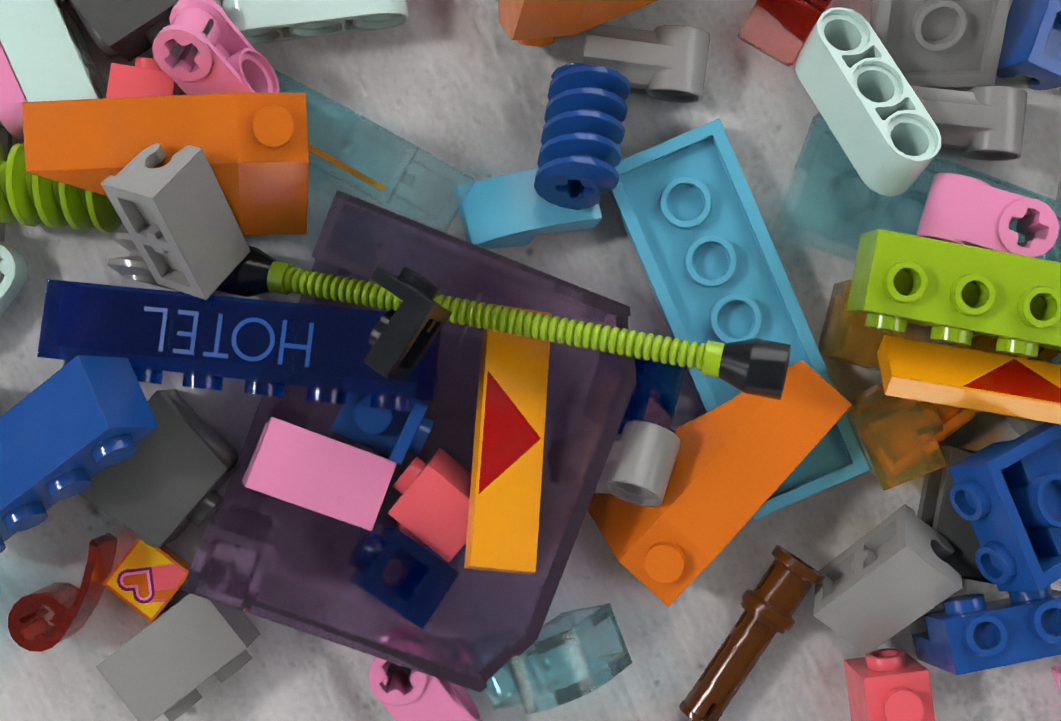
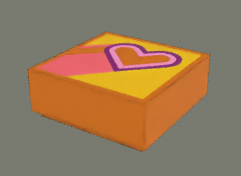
[102,538,197,623]

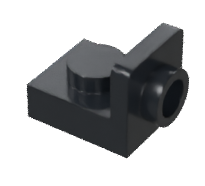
[363,266,452,382]

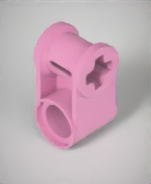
[152,0,280,95]
[916,173,1059,257]
[369,632,482,721]

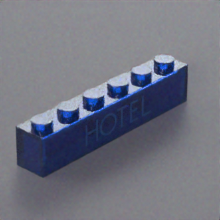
[37,279,441,412]

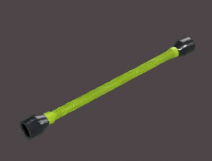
[215,246,791,400]

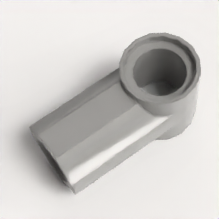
[582,24,710,103]
[911,86,1028,161]
[551,420,681,507]

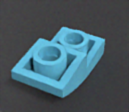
[455,167,602,251]

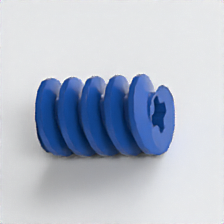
[534,63,630,210]

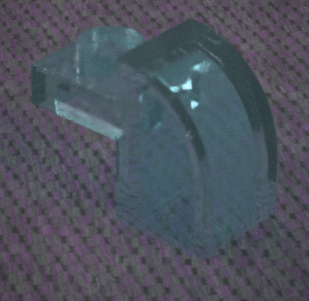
[473,603,632,714]

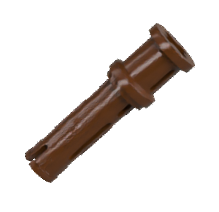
[679,545,825,721]

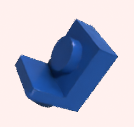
[331,371,434,465]

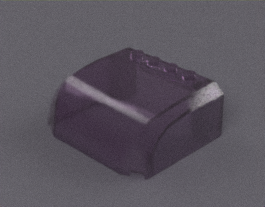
[182,190,636,693]

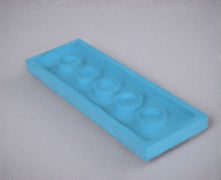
[609,118,870,520]

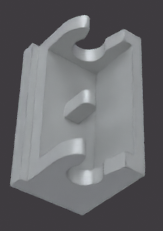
[101,143,251,300]
[813,504,962,654]

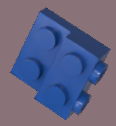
[948,422,1061,592]
[912,585,1061,675]

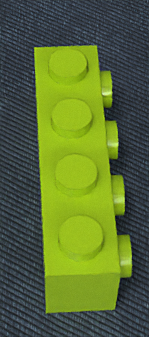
[846,229,1061,363]

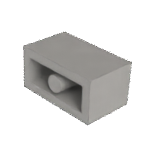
[96,575,261,721]

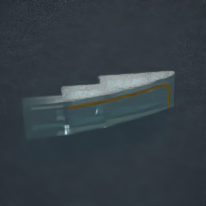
[274,70,475,238]

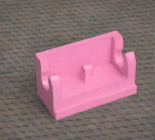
[242,417,397,531]

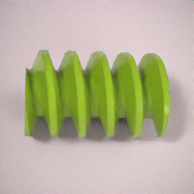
[0,143,122,233]

